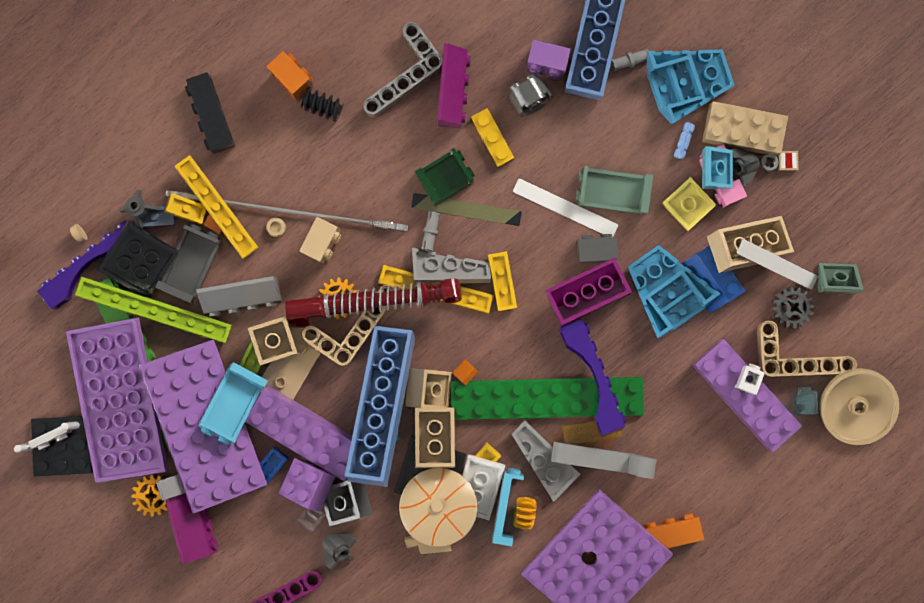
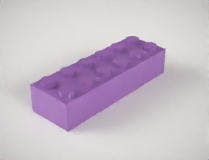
[692,339,802,452]
[245,385,353,481]

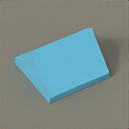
[702,146,733,189]

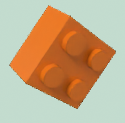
[266,51,313,101]

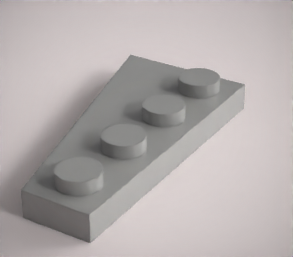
[412,248,491,284]
[512,420,580,502]

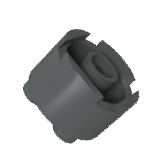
[508,73,553,117]

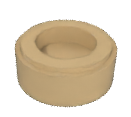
[266,218,286,237]
[70,224,88,243]

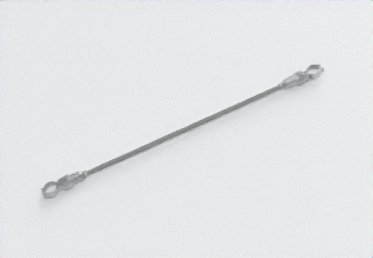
[165,190,408,231]

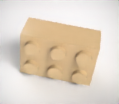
[415,408,455,468]

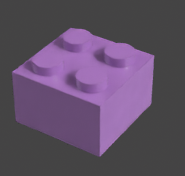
[526,40,571,80]
[279,458,336,511]

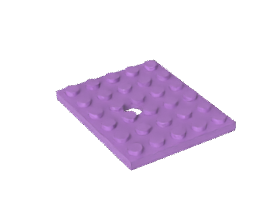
[521,489,673,603]

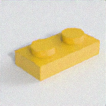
[164,193,206,225]

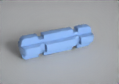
[674,122,695,159]

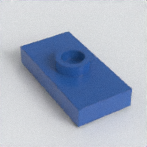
[260,446,289,488]

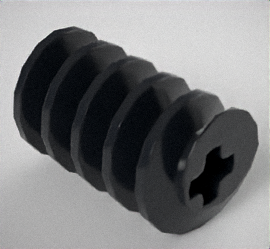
[301,87,343,122]

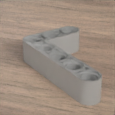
[363,22,443,118]
[551,442,657,479]

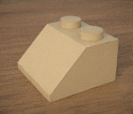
[405,368,452,408]

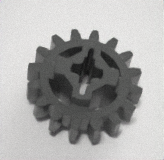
[771,287,814,329]

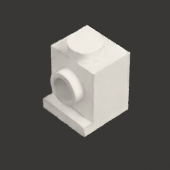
[735,363,765,395]

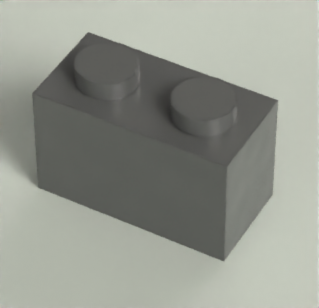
[577,234,618,263]

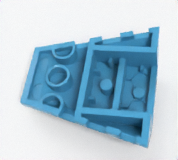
[647,49,735,124]
[628,245,721,339]

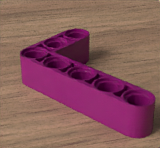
[250,569,323,603]

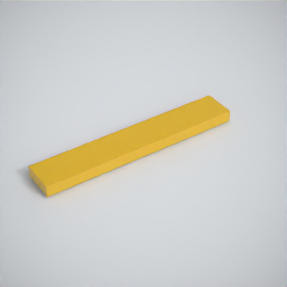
[175,155,259,259]
[378,265,494,314]

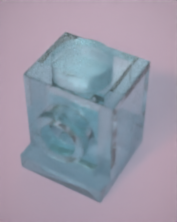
[794,387,818,415]

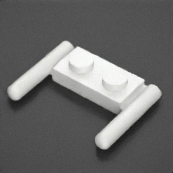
[14,422,80,453]

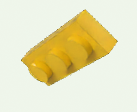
[471,108,514,168]
[488,251,517,311]

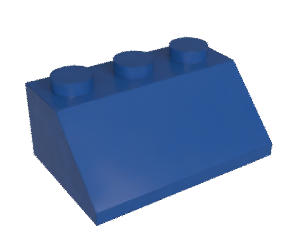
[681,245,745,313]

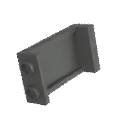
[155,224,222,304]

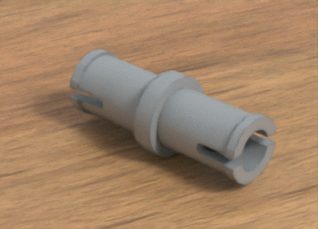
[611,49,649,72]
[421,212,440,252]

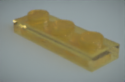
[562,421,622,444]

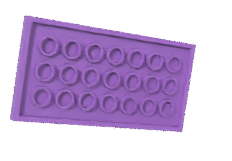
[66,318,168,483]
[139,339,267,513]

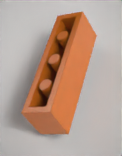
[643,513,704,548]

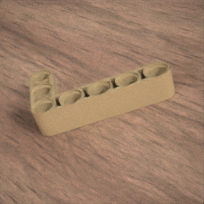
[302,285,395,366]
[757,321,857,377]

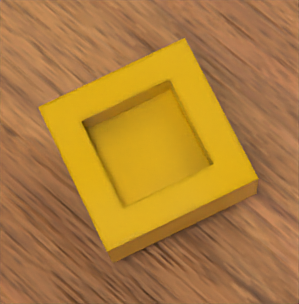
[474,442,501,462]

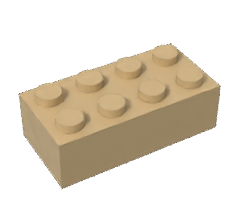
[702,101,788,157]
[707,216,794,273]

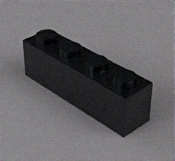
[185,72,235,154]

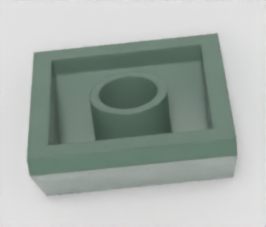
[817,263,864,294]

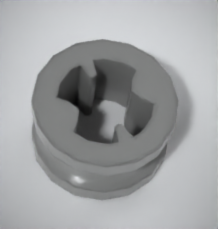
[760,154,779,172]

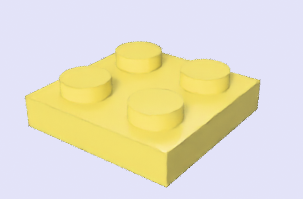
[661,177,716,231]

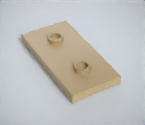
[260,327,328,400]

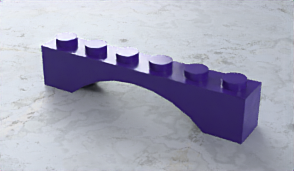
[37,220,135,310]
[559,319,626,437]

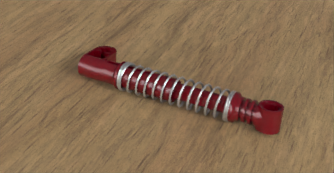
[285,278,462,328]

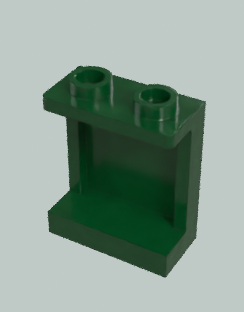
[415,148,475,206]

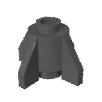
[731,148,760,186]
[120,190,160,229]
[322,533,357,570]

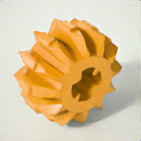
[513,497,537,530]

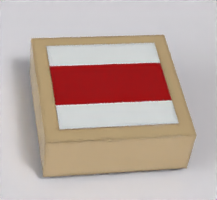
[778,151,799,171]

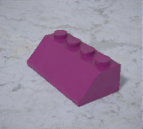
[437,43,471,128]
[545,258,632,326]
[166,493,218,564]

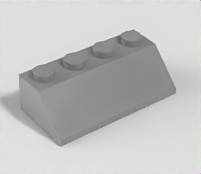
[196,276,282,317]

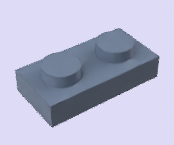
[135,206,175,228]

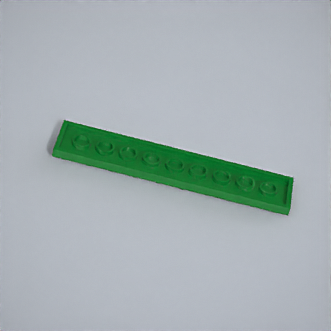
[451,377,644,420]

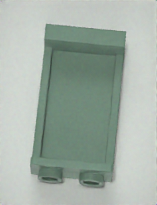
[575,166,653,215]

